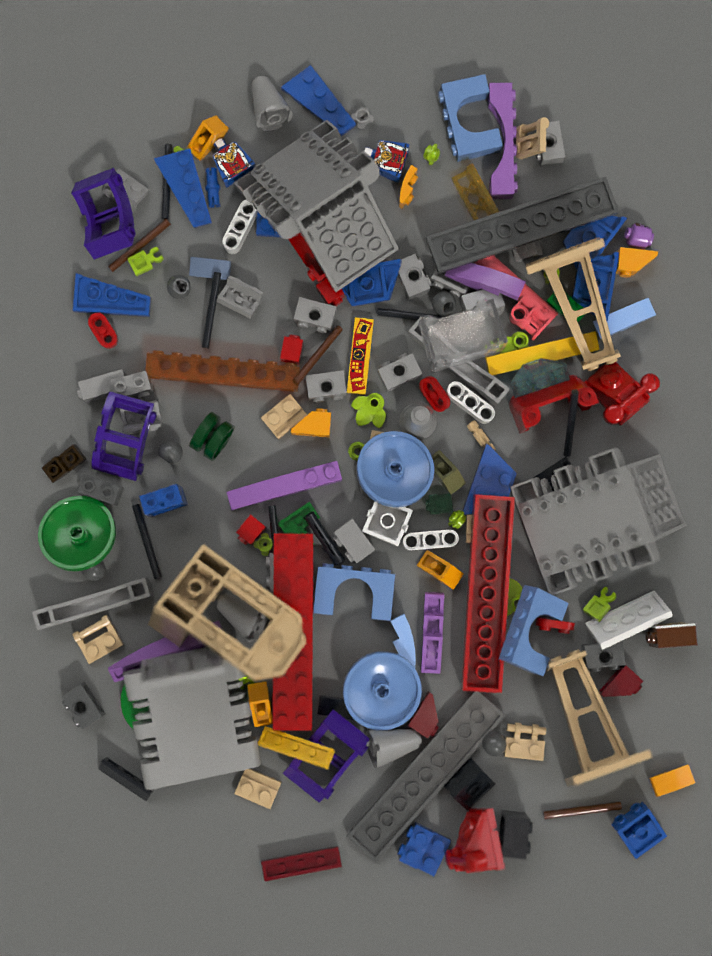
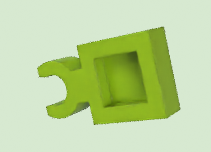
[127,247,164,276]
[583,587,616,622]

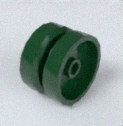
[189,412,235,461]

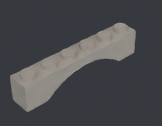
[408,316,510,407]
[32,577,154,630]

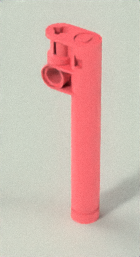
[474,255,559,341]

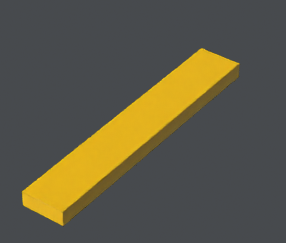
[485,331,600,375]

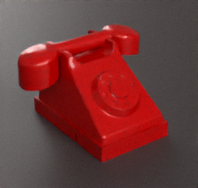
[585,362,660,426]
[445,808,505,873]

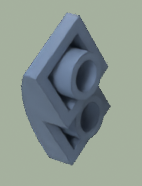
[189,257,231,280]

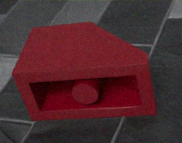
[598,665,643,697]
[407,691,439,739]

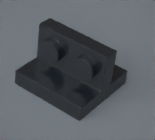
[444,758,495,811]

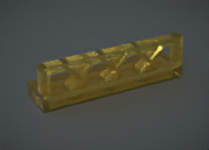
[451,163,499,220]

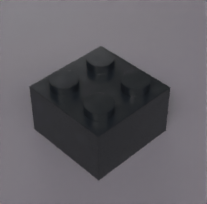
[499,810,533,859]

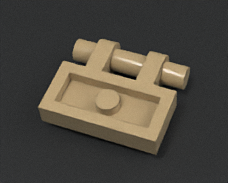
[504,722,546,761]

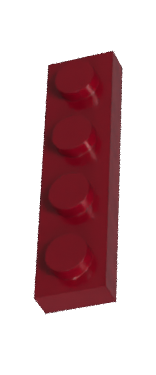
[261,846,342,881]

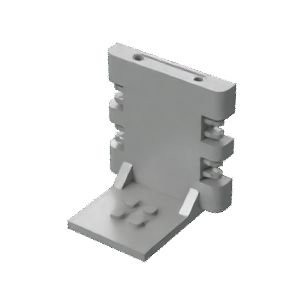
[234,120,399,292]
[510,447,687,595]
[123,647,261,790]

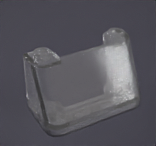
[419,298,508,372]

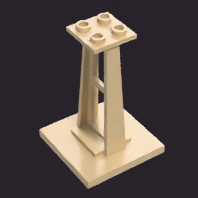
[526,237,621,371]
[546,649,652,787]

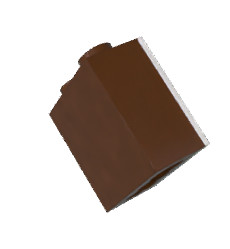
[645,622,697,648]

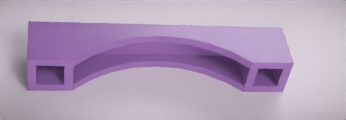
[488,83,518,199]

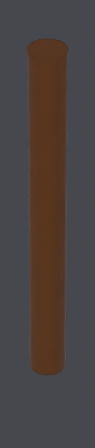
[108,219,171,272]
[292,325,343,385]
[543,802,622,819]

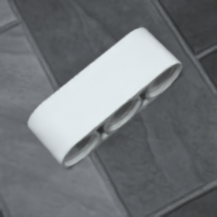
[222,200,257,254]
[446,381,495,424]
[402,530,459,551]

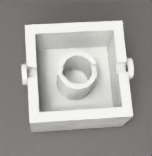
[362,502,413,547]

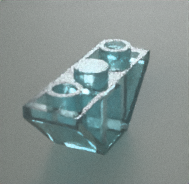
[511,358,570,398]

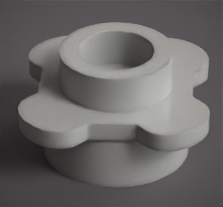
[351,107,374,129]

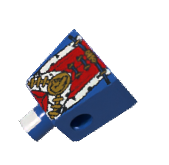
[213,138,255,188]
[364,140,410,183]

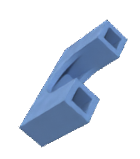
[438,74,503,162]
[313,563,395,621]
[499,585,568,677]

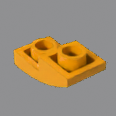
[399,165,418,209]
[649,764,695,797]

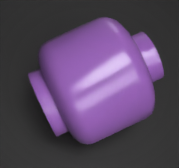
[624,223,654,250]

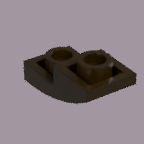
[42,444,87,483]

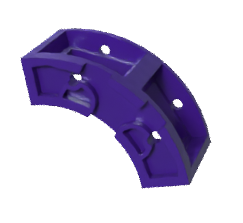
[71,168,136,259]
[92,391,157,481]
[283,710,370,803]

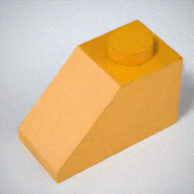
[187,115,229,161]
[616,247,658,278]
[291,408,331,437]
[416,550,464,590]
[247,681,273,727]

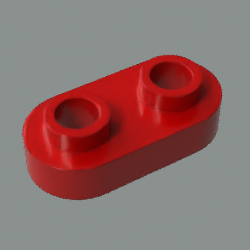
[88,313,118,349]
[419,376,451,412]
[536,618,575,634]

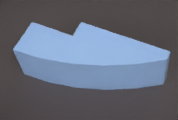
[593,298,656,339]
[390,613,416,668]

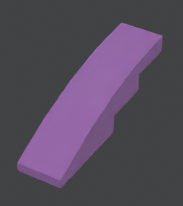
[445,263,526,300]
[421,592,444,674]

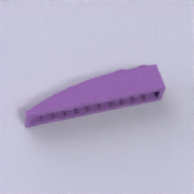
[227,461,342,510]
[108,621,223,682]

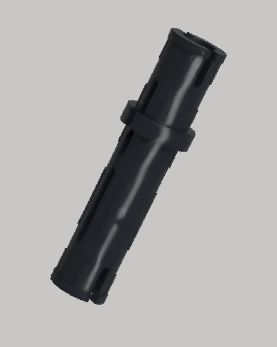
[304,511,345,565]

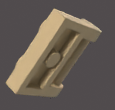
[516,117,549,159]
[72,615,124,664]

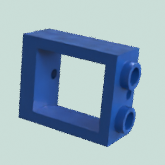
[139,484,188,517]

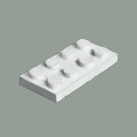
[585,591,673,650]

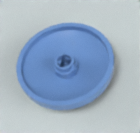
[356,431,434,507]
[343,651,422,730]

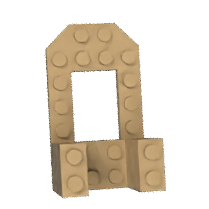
[148,544,306,681]

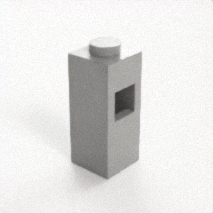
[77,369,126,403]

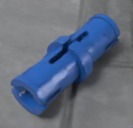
[205,167,221,208]

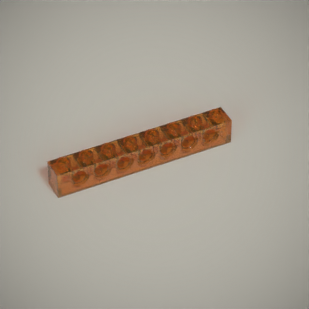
[145,350,300,392]

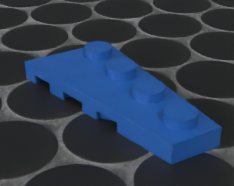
[281,65,356,136]
[154,148,212,228]
[73,273,151,317]

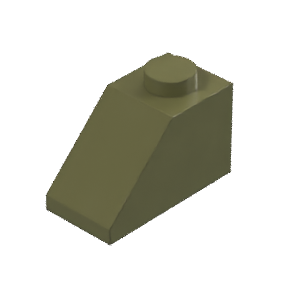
[432,450,466,494]

